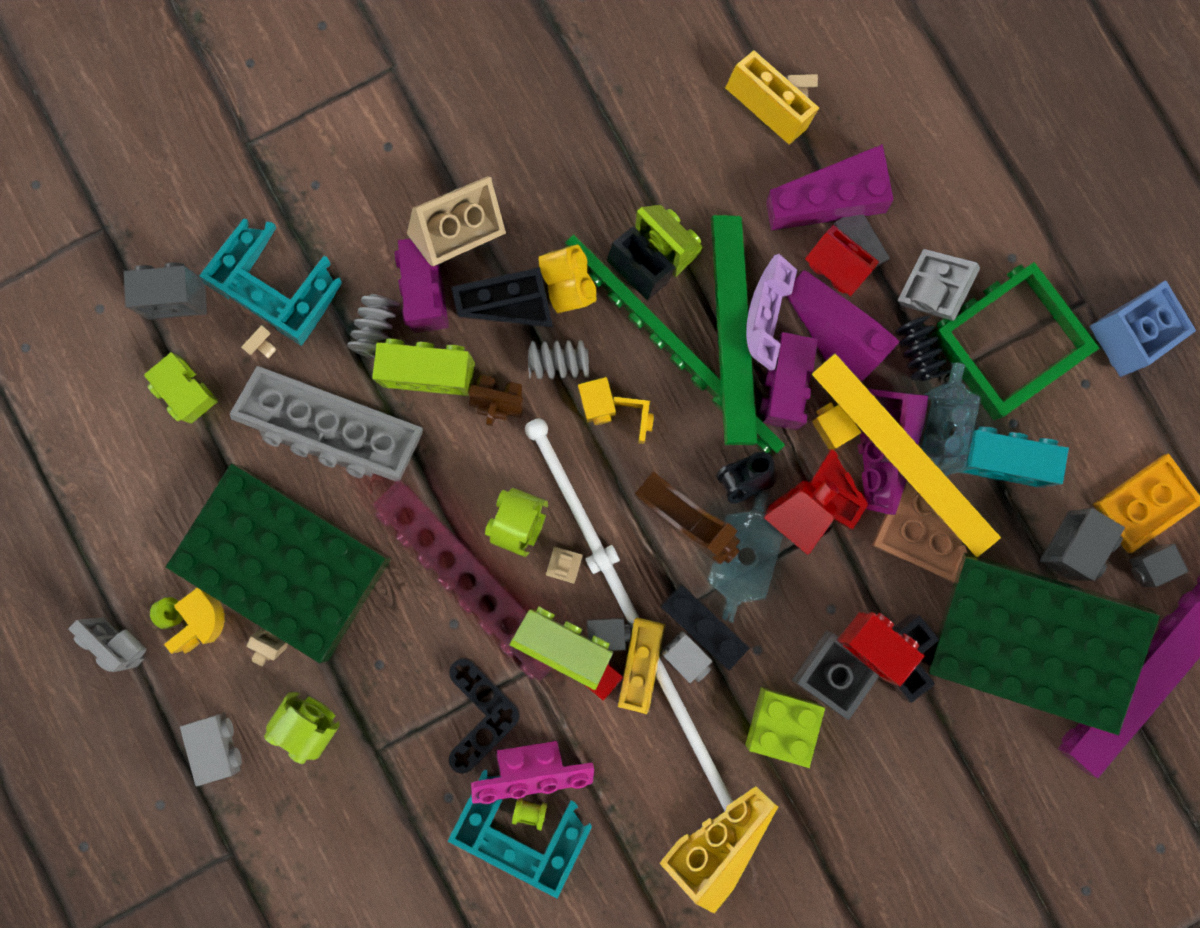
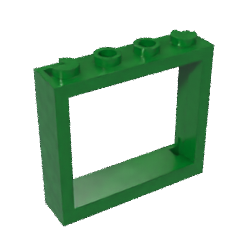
[930,262,1099,421]

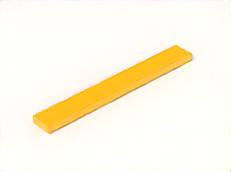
[812,354,1001,557]

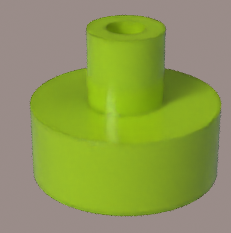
[150,597,183,629]

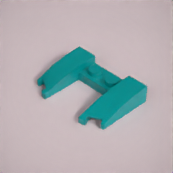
[199,219,342,346]
[447,770,592,899]

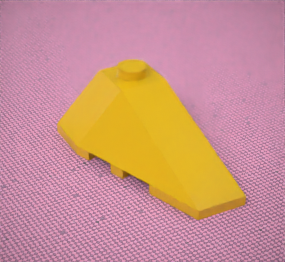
[660,786,778,913]

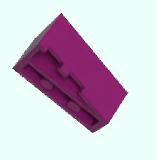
[394,238,449,333]
[759,332,818,430]

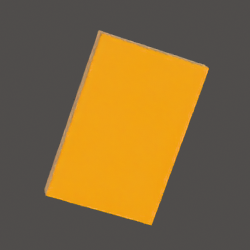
[1093,453,1200,553]

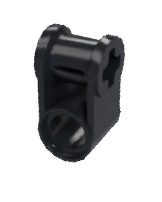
[716,452,777,503]

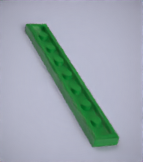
[711,215,757,445]

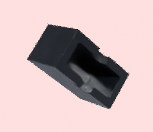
[606,226,675,301]

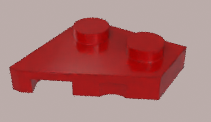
[809,449,868,530]

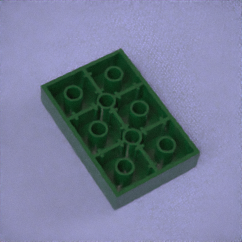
[165,463,392,664]
[928,552,1160,736]

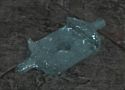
[922,363,981,476]
[707,492,783,623]

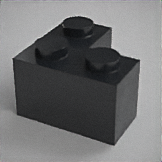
[890,614,939,703]

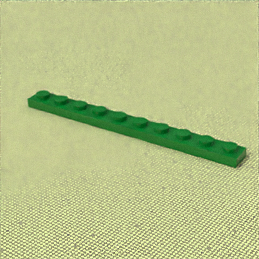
[565,234,785,456]

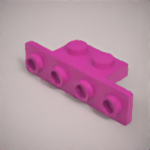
[471,741,594,804]

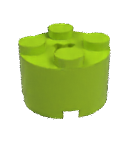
[485,487,548,557]
[264,692,340,764]

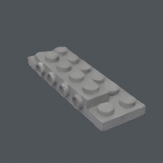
[230,366,423,483]

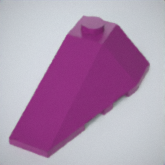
[787,270,900,382]
[856,388,928,515]

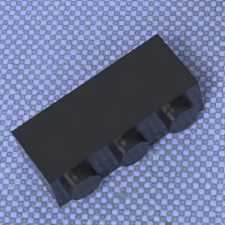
[660,584,750,671]

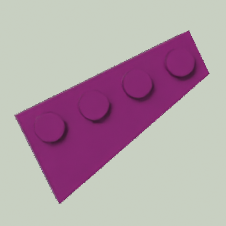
[766,144,894,231]

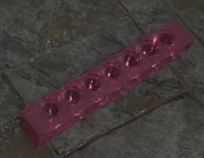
[373,480,553,681]

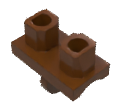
[468,375,523,426]

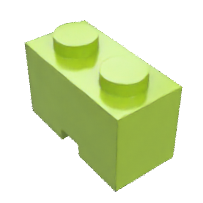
[144,352,218,424]

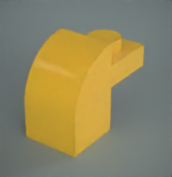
[164,588,225,654]

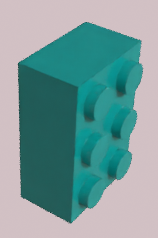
[953,427,1069,488]

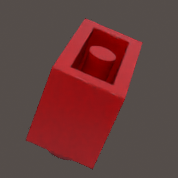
[805,225,879,296]

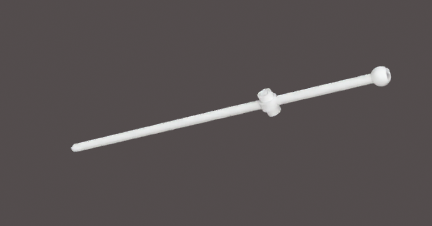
[525,418,733,811]

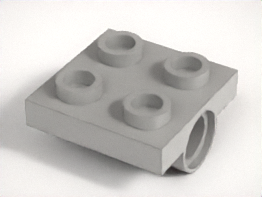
[897,249,980,321]
[69,617,146,672]

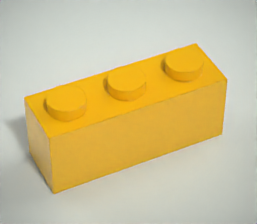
[725,50,819,145]

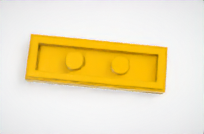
[618,617,666,714]

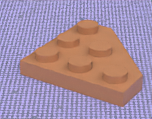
[871,481,968,584]

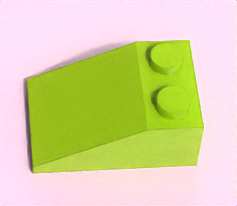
[635,205,702,278]

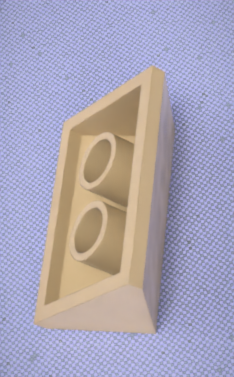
[407,176,506,266]

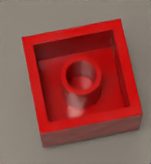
[836,612,924,686]

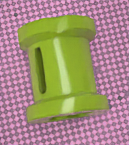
[511,798,547,831]

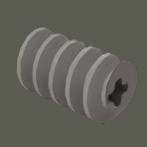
[347,294,400,359]
[528,340,589,379]

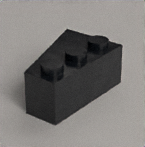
[451,267,553,328]

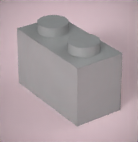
[661,631,712,683]
[180,712,242,787]

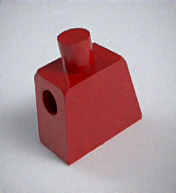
[764,479,839,555]

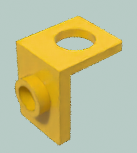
[613,397,654,444]

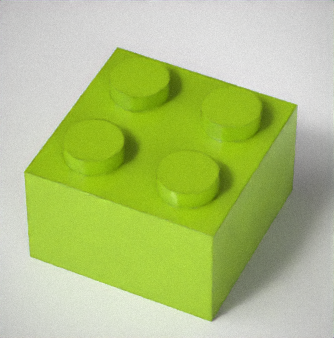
[745,687,825,768]

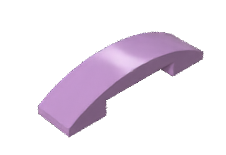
[746,254,797,371]

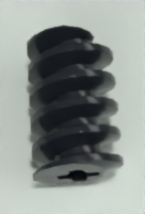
[895,315,950,382]

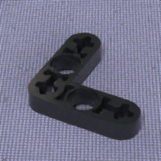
[448,658,520,774]

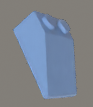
[1090,280,1196,377]

